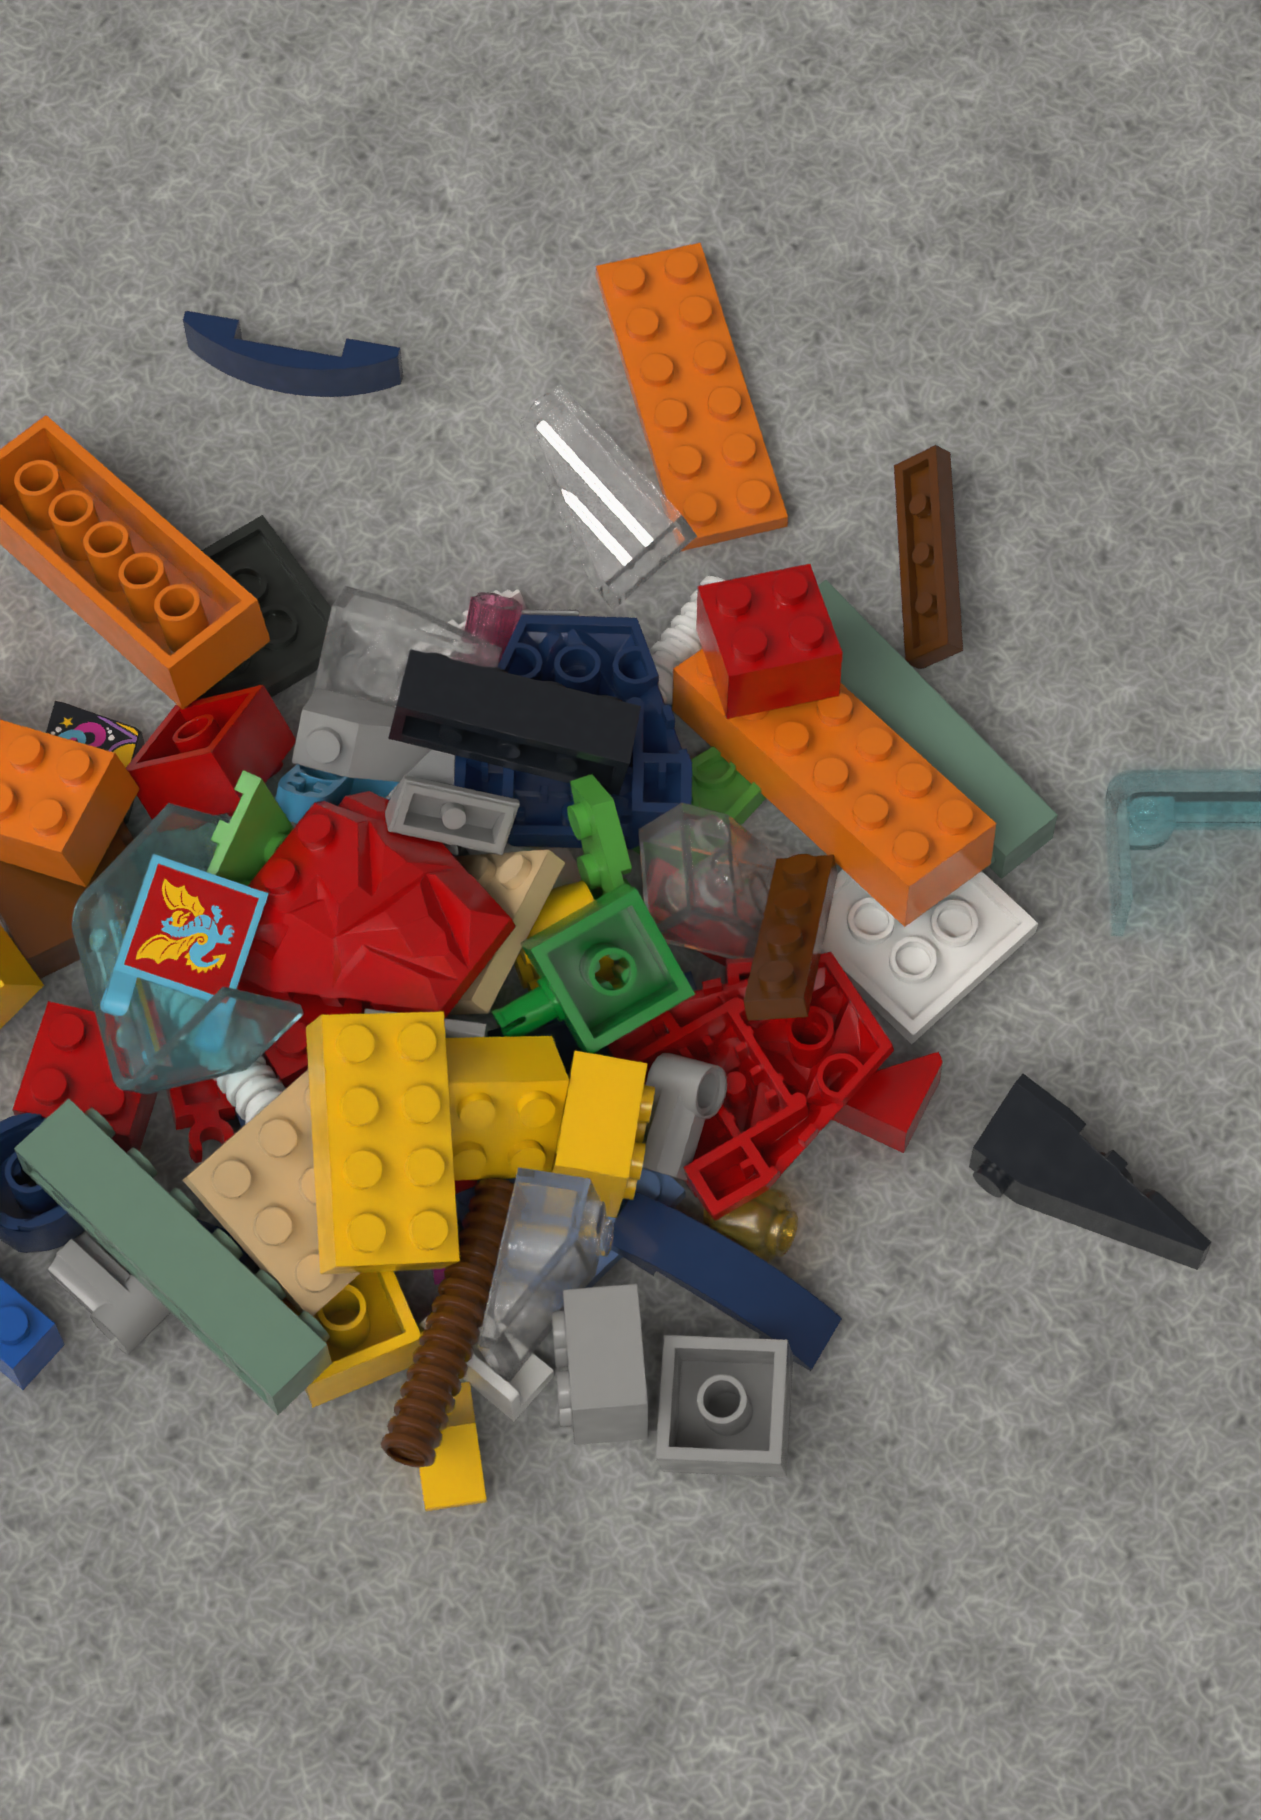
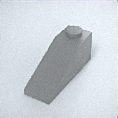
[291,688,430,782]

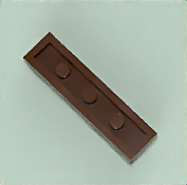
[894,445,963,669]
[744,854,838,1021]

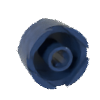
[0,1113,85,1253]

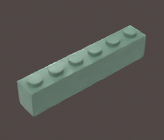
[818,580,1058,879]
[14,1099,332,1415]

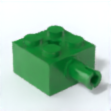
[491,883,695,1054]

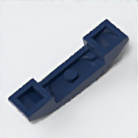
[183,311,403,397]
[602,1192,842,1371]

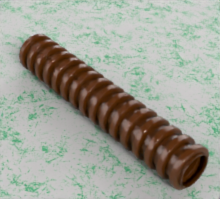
[381,1178,528,1468]

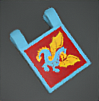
[100,854,269,1047]

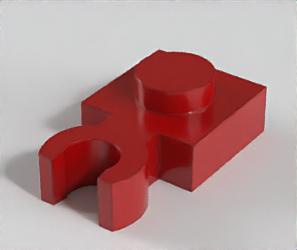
[164,1061,235,1163]

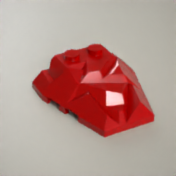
[239,791,516,1019]
[605,952,894,1221]

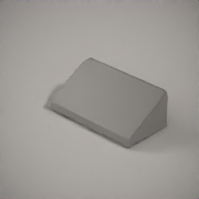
[385,775,520,855]

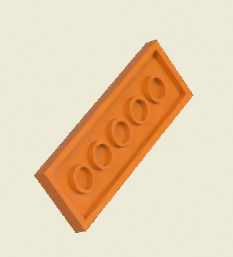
[596,242,788,552]

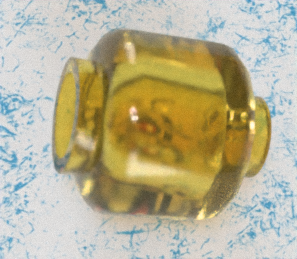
[703,1187,798,1263]

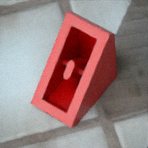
[831,1051,943,1153]

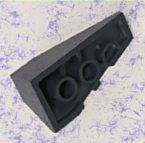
[969,1074,1212,1270]

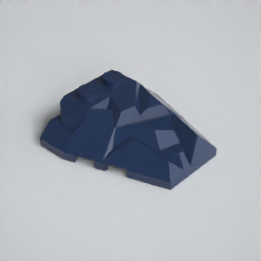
[454,614,692,850]

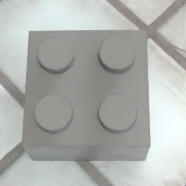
[552,1284,648,1445]
[656,1335,793,1478]

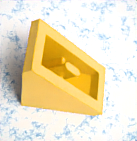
[419,1382,487,1511]

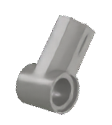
[641,1053,727,1181]
[48,1233,171,1355]

